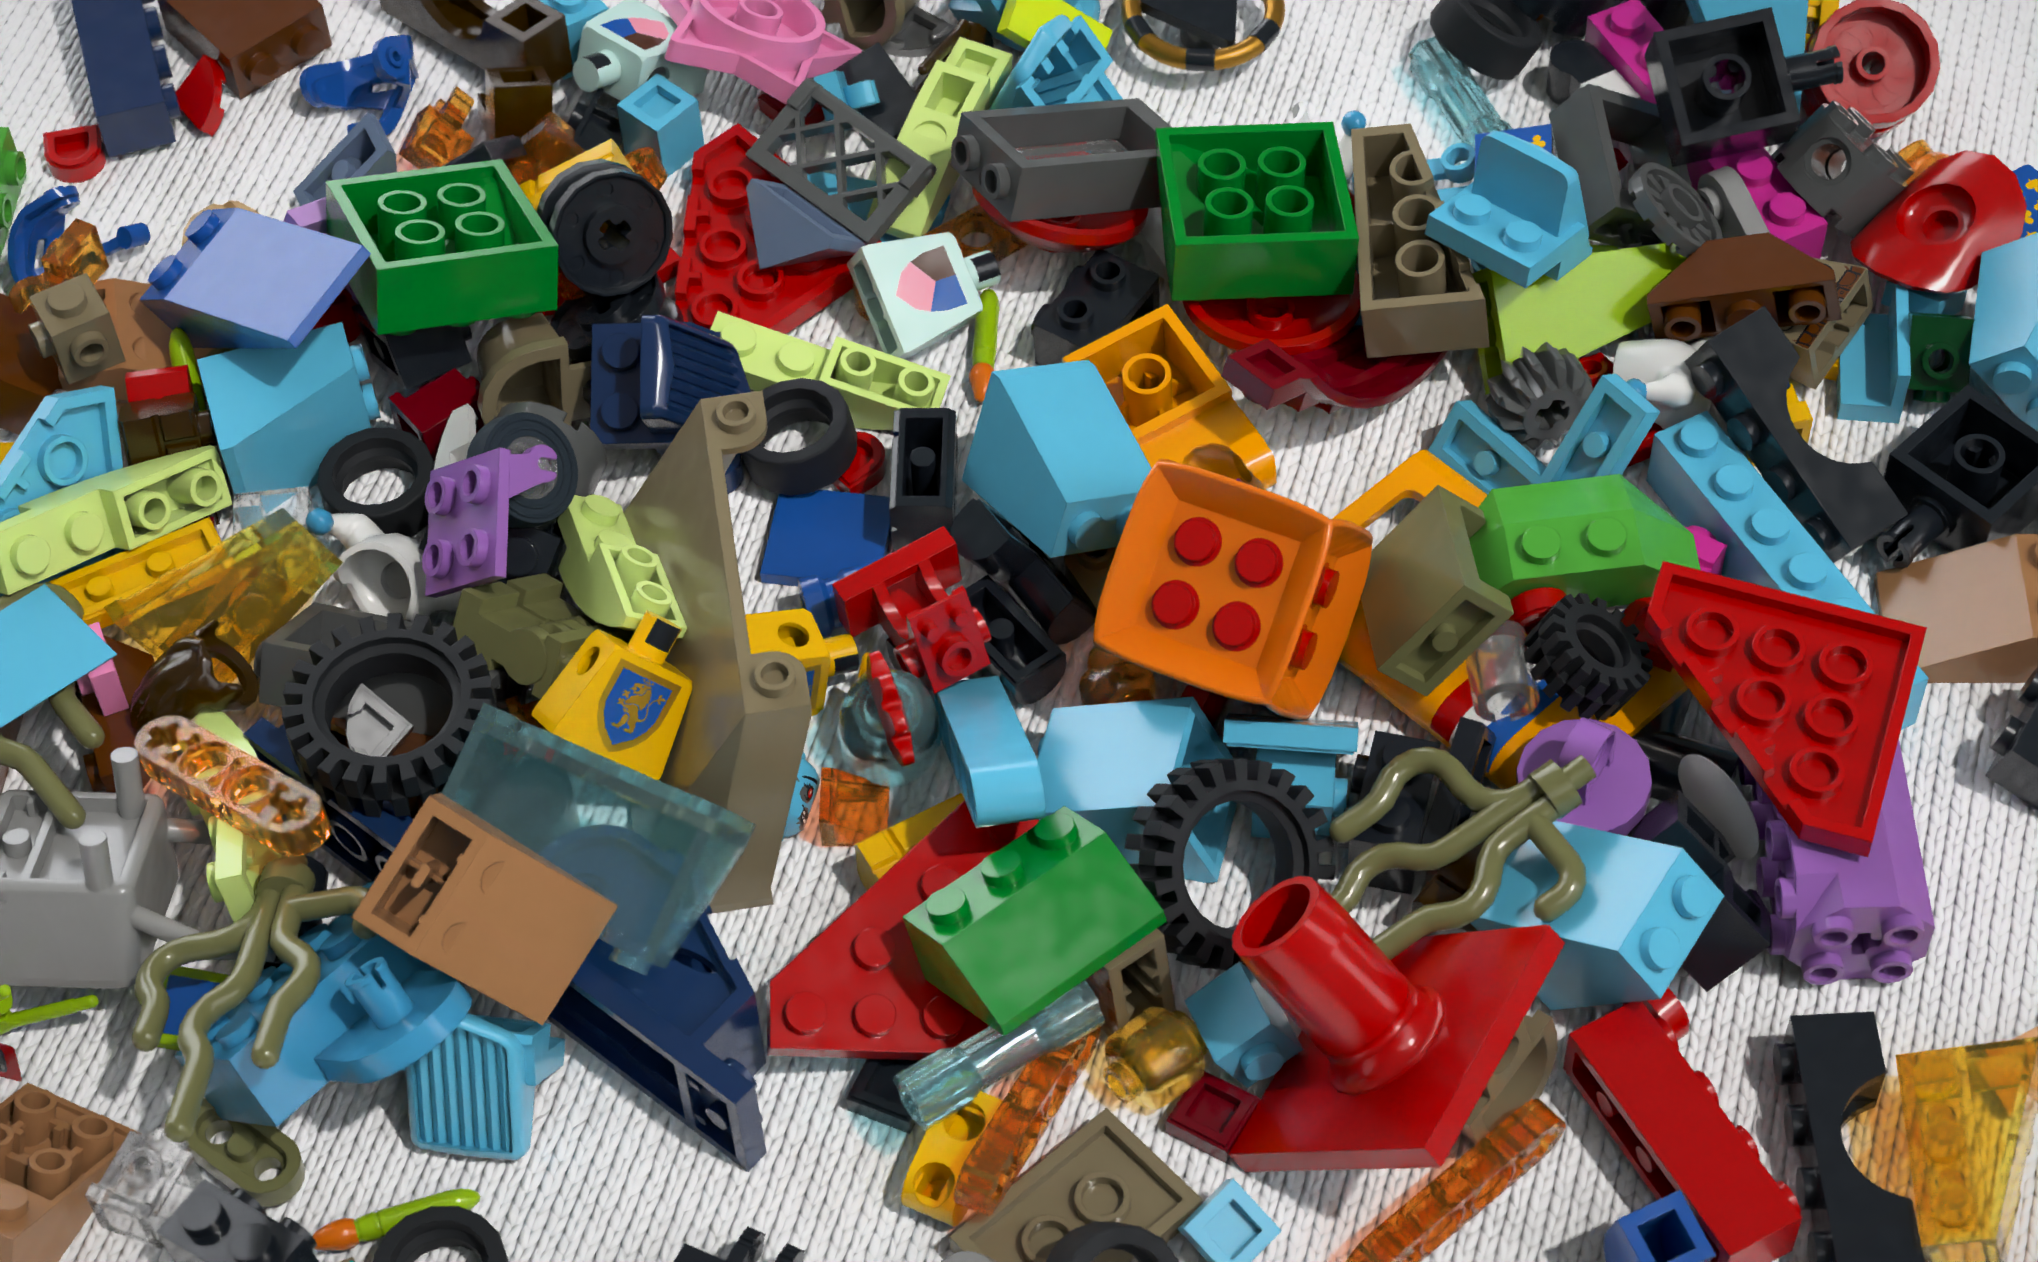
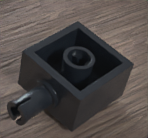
[1644,7,1844,167]
[1877,385,2038,569]

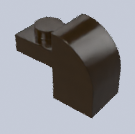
[477,66,553,158]

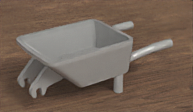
[0,747,310,989]

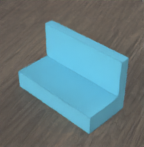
[1836,284,1911,424]

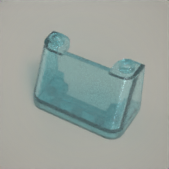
[442,703,757,976]

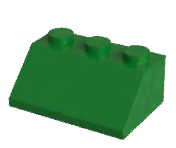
[902,806,1167,1037]

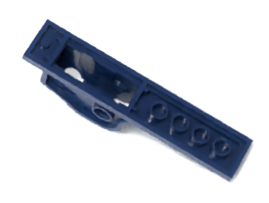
[243,717,767,1172]

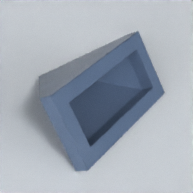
[746,178,867,269]

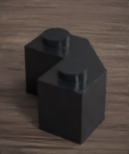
[1626,790,1771,992]

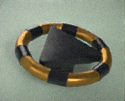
[1121,0,1285,72]

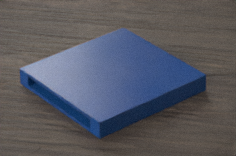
[760,490,891,587]

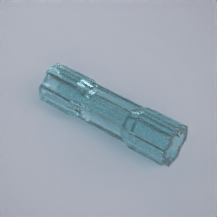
[1408,36,1513,149]
[893,980,1105,1132]

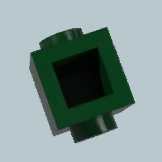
[1908,312,1975,403]

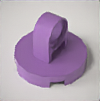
[1516,717,1652,836]

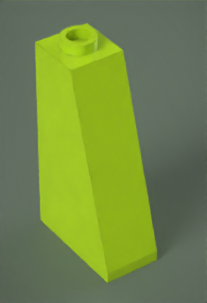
[1472,243,1687,395]

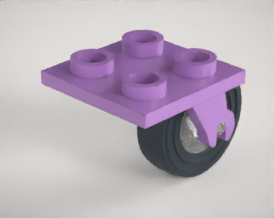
[422,412,578,598]

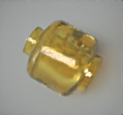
[1103,1006,1208,1110]

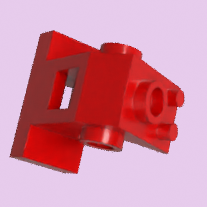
[832,526,991,694]

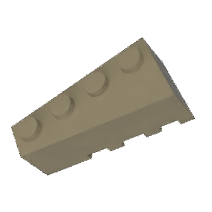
[1351,123,1490,358]

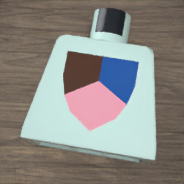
[573,0,708,101]
[847,232,1001,360]

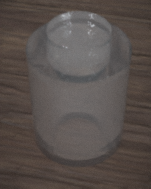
[1465,620,1540,722]

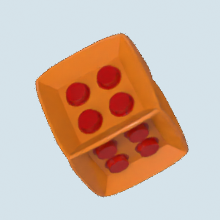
[1093,459,1373,720]

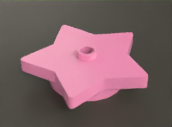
[658,0,862,104]

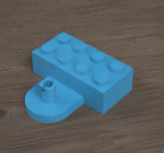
[174,881,472,1127]

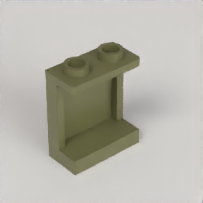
[1361,485,1514,697]

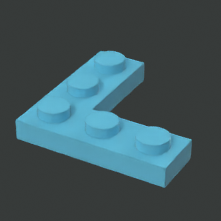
[1428,374,1660,495]

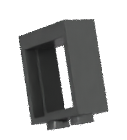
[1548,83,1692,249]

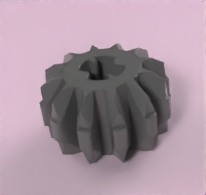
[1485,341,1593,451]

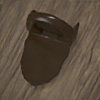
[130,620,259,739]

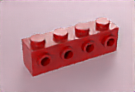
[1563,1001,1802,1262]

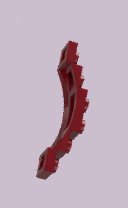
[1221,325,1448,414]

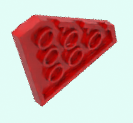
[675,123,882,334]
[1644,561,1927,857]
[767,800,1045,1064]

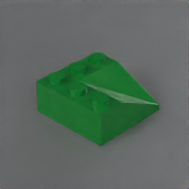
[1155,122,1359,301]
[326,159,558,336]

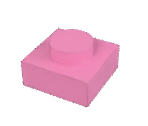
[76,622,129,717]

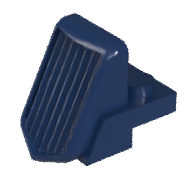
[590,315,751,454]

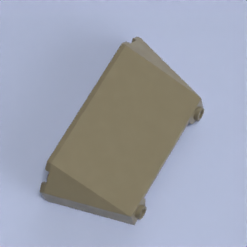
[623,391,812,914]

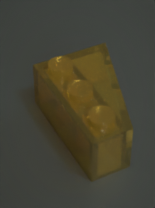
[104,508,343,683]
[1895,1037,2038,1262]

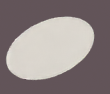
[1678,754,1759,860]

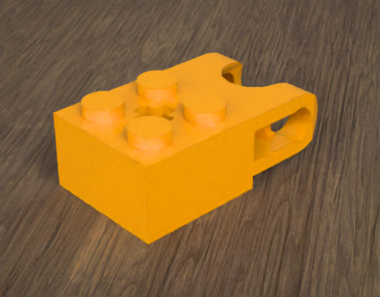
[1062,303,1277,490]

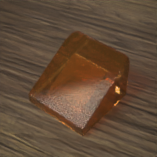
[819,767,890,846]

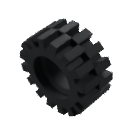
[1524,593,1653,721]

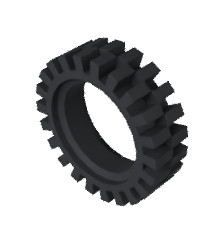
[281,613,500,818]
[1124,759,1336,971]

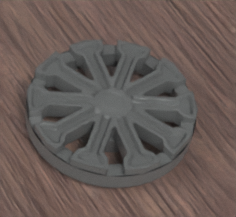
[1628,162,1723,258]

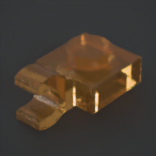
[398,86,475,169]
[9,218,109,314]

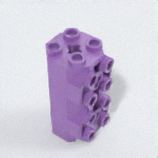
[1738,740,1935,985]

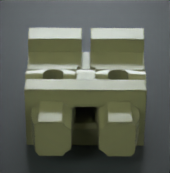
[453,573,634,699]

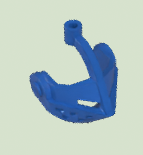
[299,35,419,135]
[8,185,150,301]

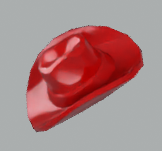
[1850,150,2027,294]

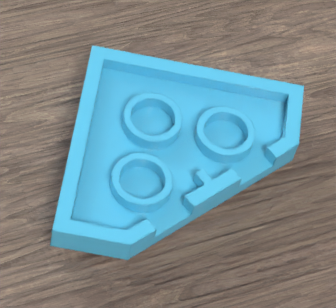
[0,385,126,597]

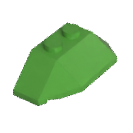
[1469,474,1701,607]

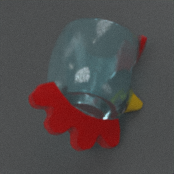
[837,651,941,788]

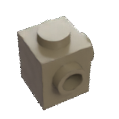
[28,273,126,385]

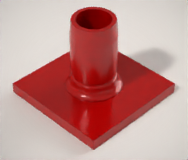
[1228,876,1565,1172]

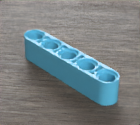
[933,675,1046,828]

